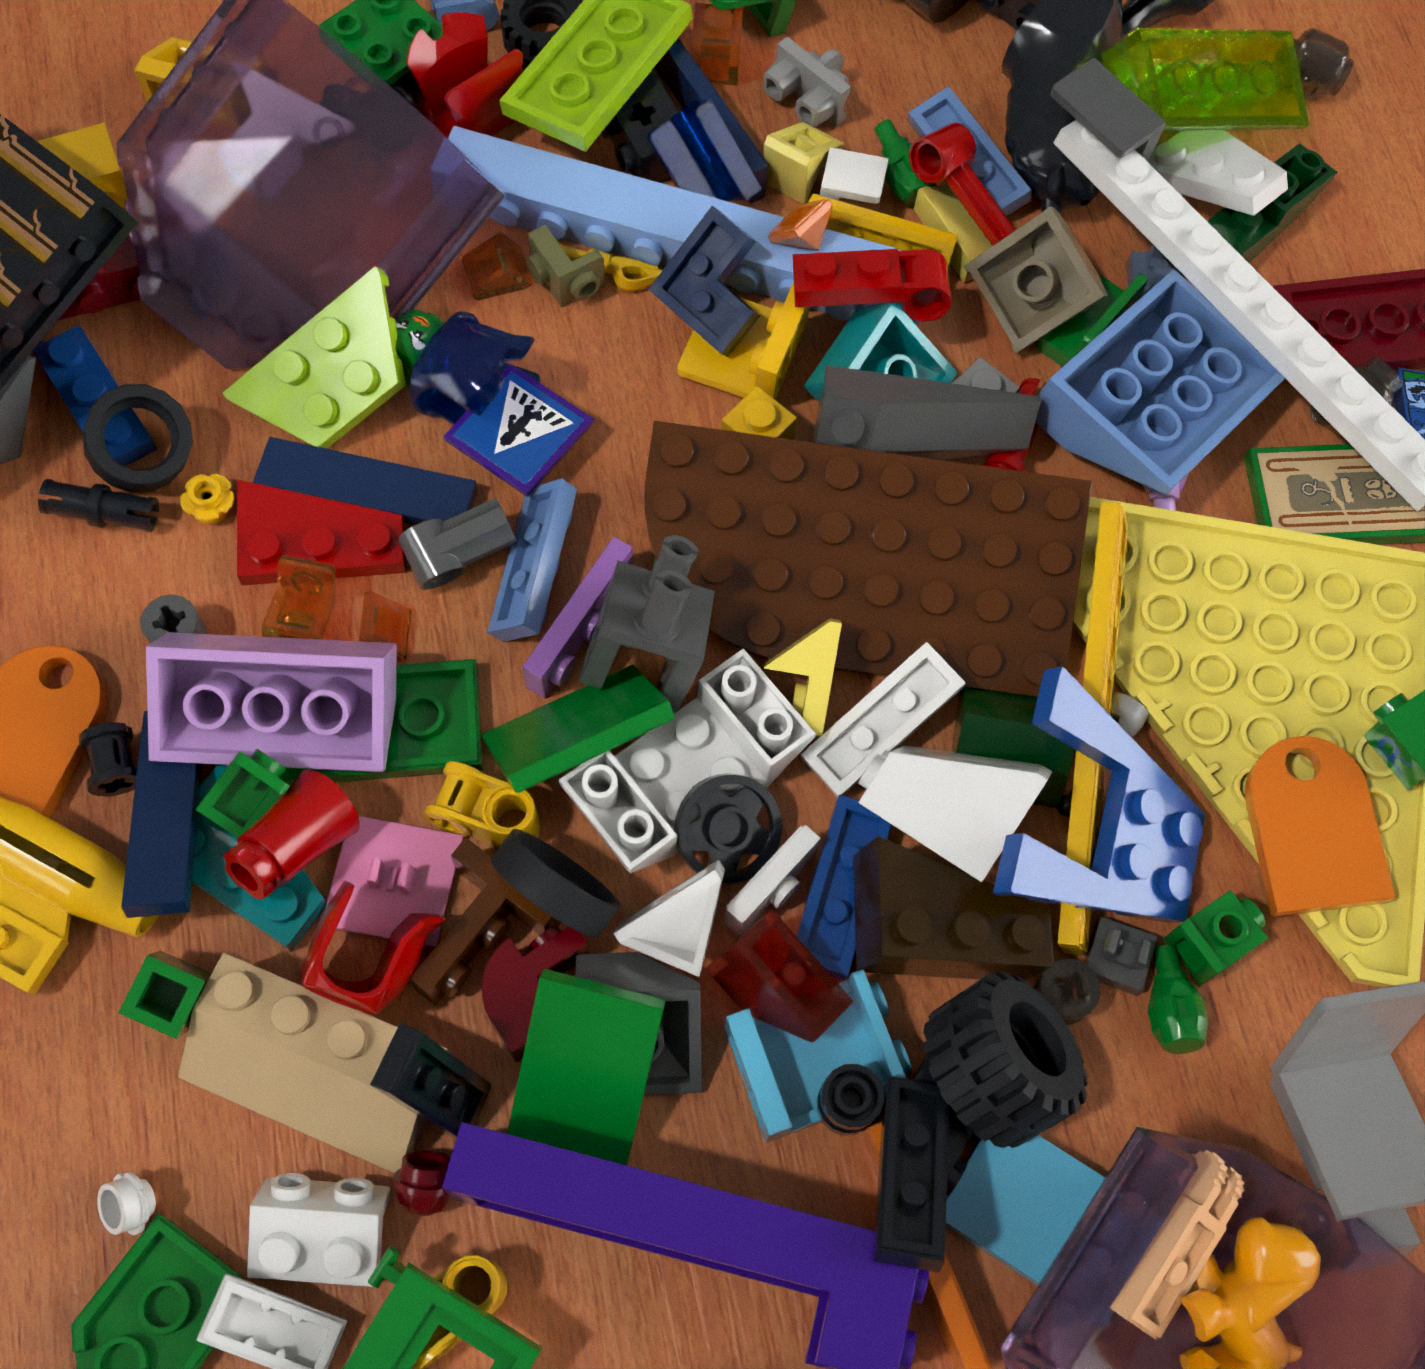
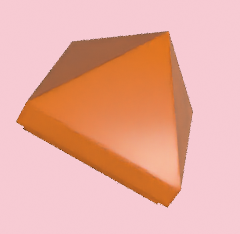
[767,199,833,250]

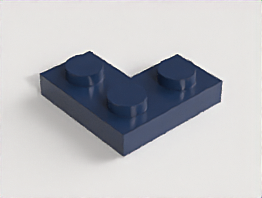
[648,206,760,357]

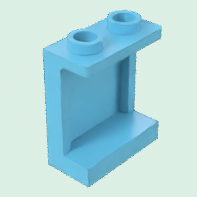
[724,969,912,1143]

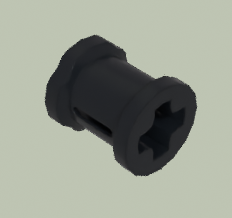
[78,722,137,796]

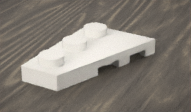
[1147,115,1288,216]

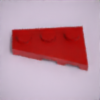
[237,479,406,586]

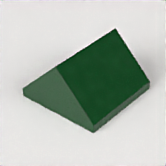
[952,686,1075,808]

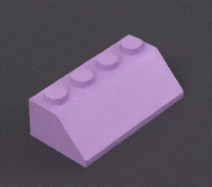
[146,632,397,772]

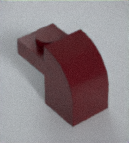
[482,926,589,1063]

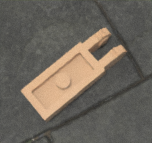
[1108,1149,1245,1340]

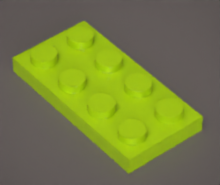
[499,0,692,152]

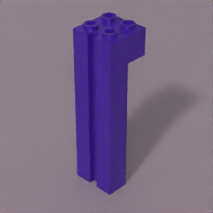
[442,1122,930,1369]

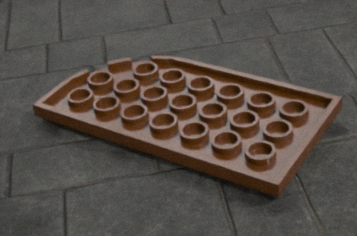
[644,421,1092,697]

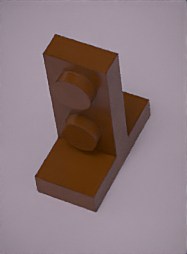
[409,838,562,1005]

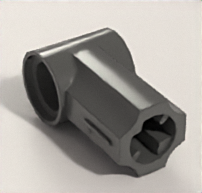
[398,498,517,590]

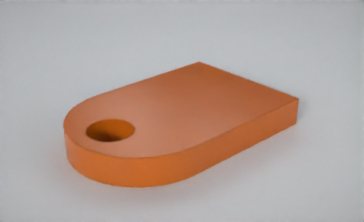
[0,645,107,818]
[1245,736,1395,917]

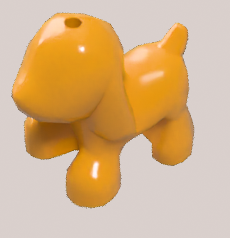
[1179,1217,1321,1369]

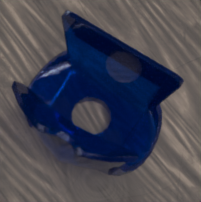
[410,311,540,425]

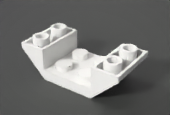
[559,648,816,874]

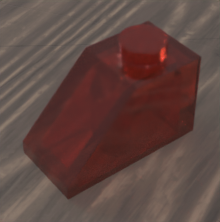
[705,909,854,1043]

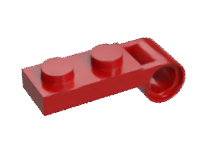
[792,249,952,322]

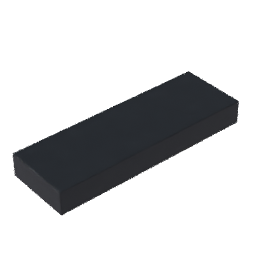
[370,1023,492,1138]
[873,1076,949,1272]

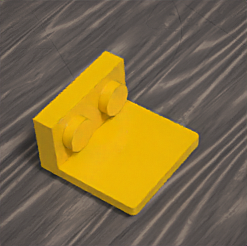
[677,284,810,400]

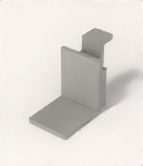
[1269,981,1425,1274]

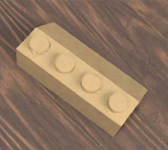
[178,952,449,1174]

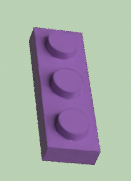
[522,537,633,699]

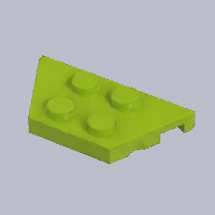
[222,266,406,449]

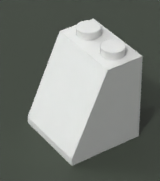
[858,745,1052,882]

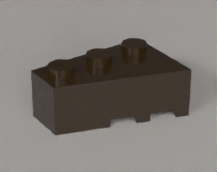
[853,836,1054,981]

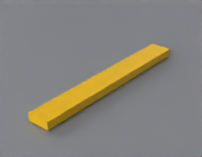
[1057,502,1128,956]

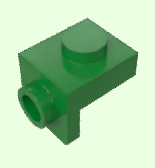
[196,749,290,838]

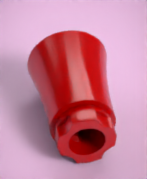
[223,769,360,900]

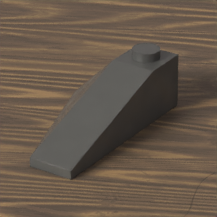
[812,365,1041,460]

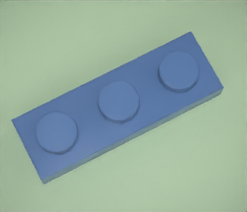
[908,86,1032,216]
[487,478,577,642]

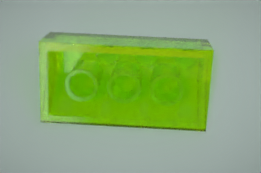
[1102,28,1309,131]

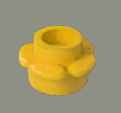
[180,474,235,525]

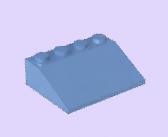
[1035,269,1286,495]

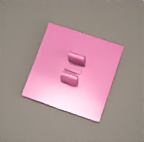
[325,816,464,949]

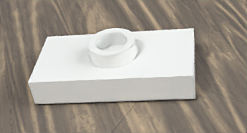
[724,825,821,938]
[197,1273,347,1369]

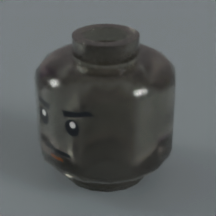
[1276,28,1354,101]

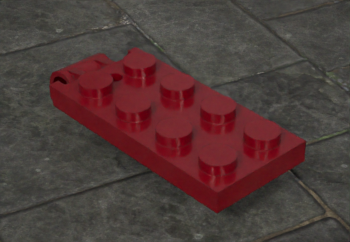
[1273,269,1425,375]

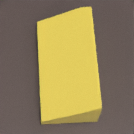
[914,186,992,283]

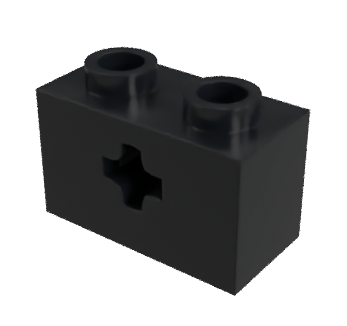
[601,69,695,183]

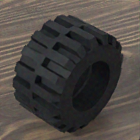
[923,971,1088,1148]

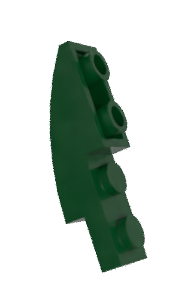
[1207,143,1338,263]

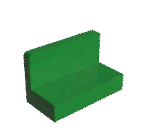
[1036,273,1149,367]

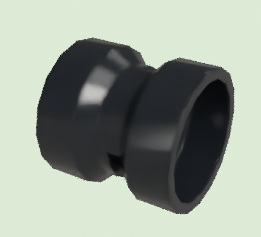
[816,1064,885,1136]

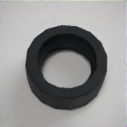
[83,384,193,493]

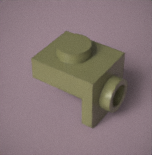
[526,225,605,308]

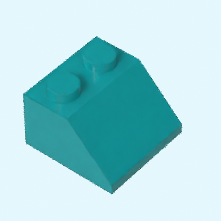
[804,302,958,402]

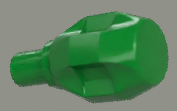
[874,119,935,206]
[1148,945,1208,1054]

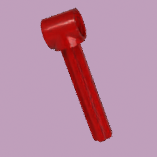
[909,122,1016,246]

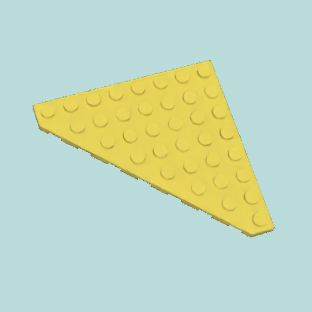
[1073,497,1425,988]

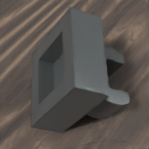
[1080,916,1157,996]

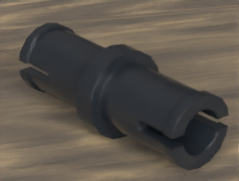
[38,479,159,532]

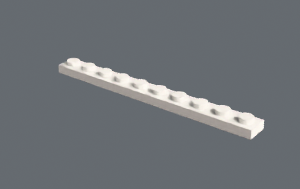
[1053,120,1425,512]

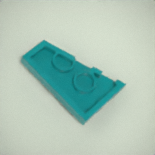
[192,764,327,952]

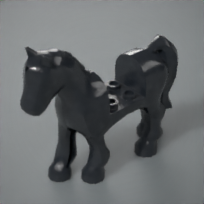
[904,0,1214,212]

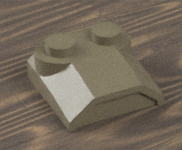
[963,206,1108,354]

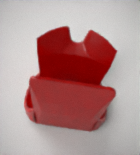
[406,12,523,146]
[300,880,446,1014]

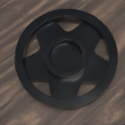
[674,773,782,884]

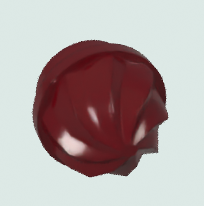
[393,1150,451,1216]

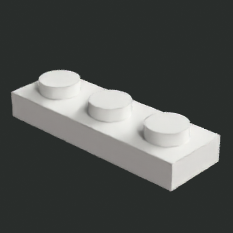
[800,642,966,798]

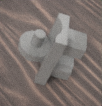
[763,37,851,128]

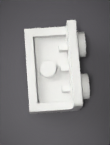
[247,1173,390,1287]

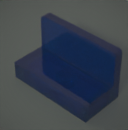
[647,99,762,202]

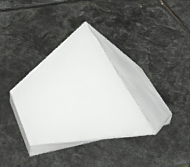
[614,860,725,977]

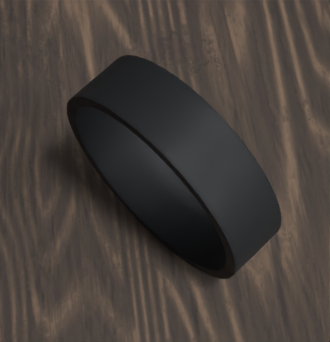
[491,829,620,937]

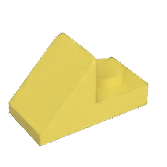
[764,122,845,204]
[764,618,842,736]

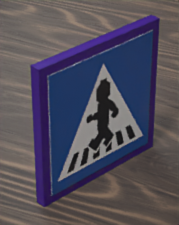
[443,364,594,497]

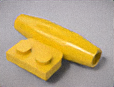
[0,797,160,996]

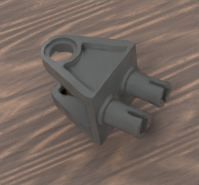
[579,535,715,712]

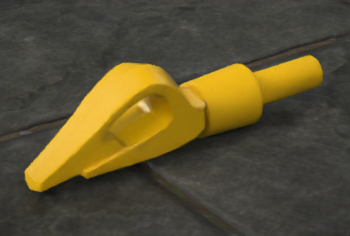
[560,244,663,293]

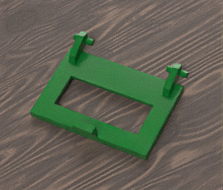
[343,1246,542,1369]

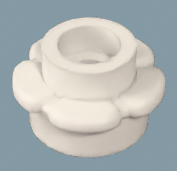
[97,1172,156,1235]

